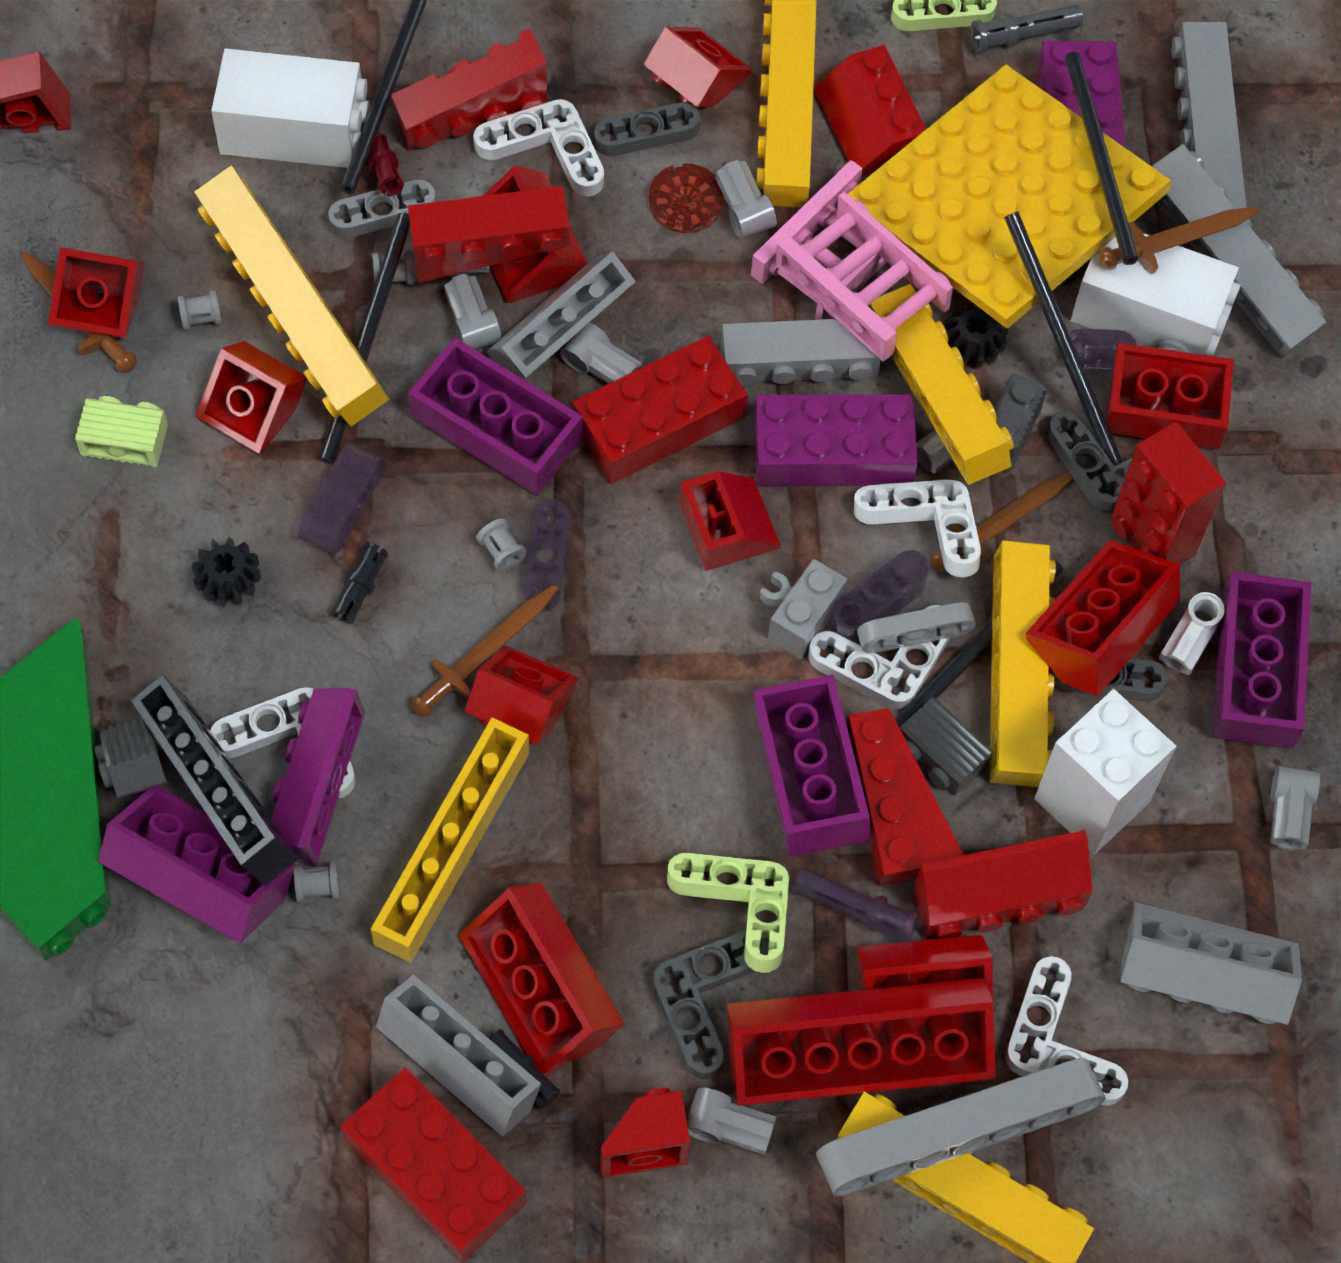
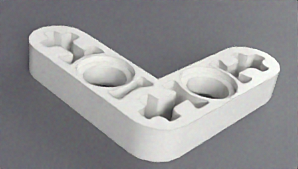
[473,99,604,197]
[854,480,981,577]
[808,605,950,710]
[211,687,355,798]
[1005,956,1128,1106]

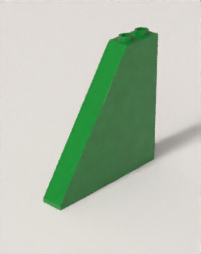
[0,617,112,961]

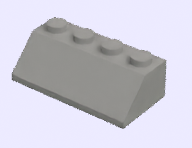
[1120,902,1302,1025]

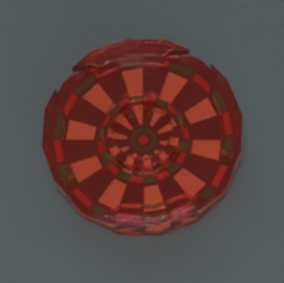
[649,163,723,233]

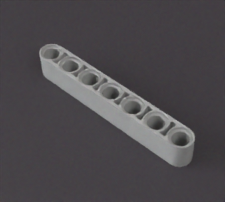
[816,1058,1106,1197]

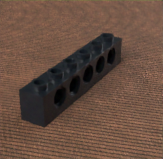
[131,674,298,886]

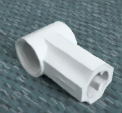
[1159,592,1225,675]

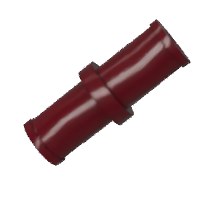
[368,132,404,196]

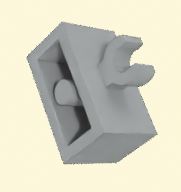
[760,559,848,660]

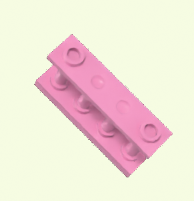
[751,160,886,320]
[776,192,953,362]

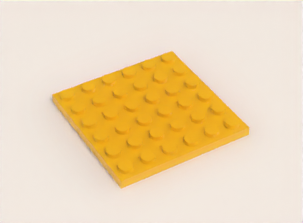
[848,65,1171,329]

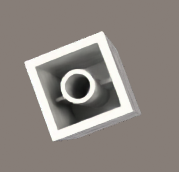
[211,48,370,168]
[1070,233,1241,356]
[1034,689,1177,855]

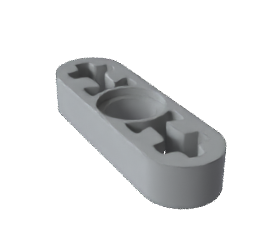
[328,179,436,238]
[857,602,976,653]

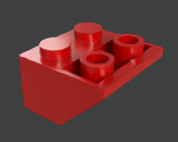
[679,471,781,571]

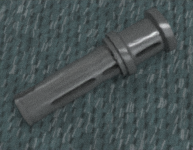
[971,4,1083,53]

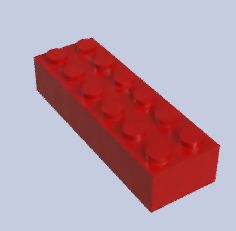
[727,978,995,1106]

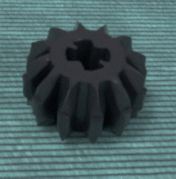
[944,302,1008,369]
[192,537,261,608]

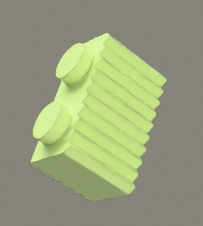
[75,396,168,467]

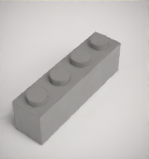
[486,251,636,379]
[721,319,880,386]
[376,974,541,1137]

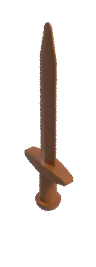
[1099,207,1260,274]
[21,252,137,373]
[929,471,1073,573]
[412,585,558,717]

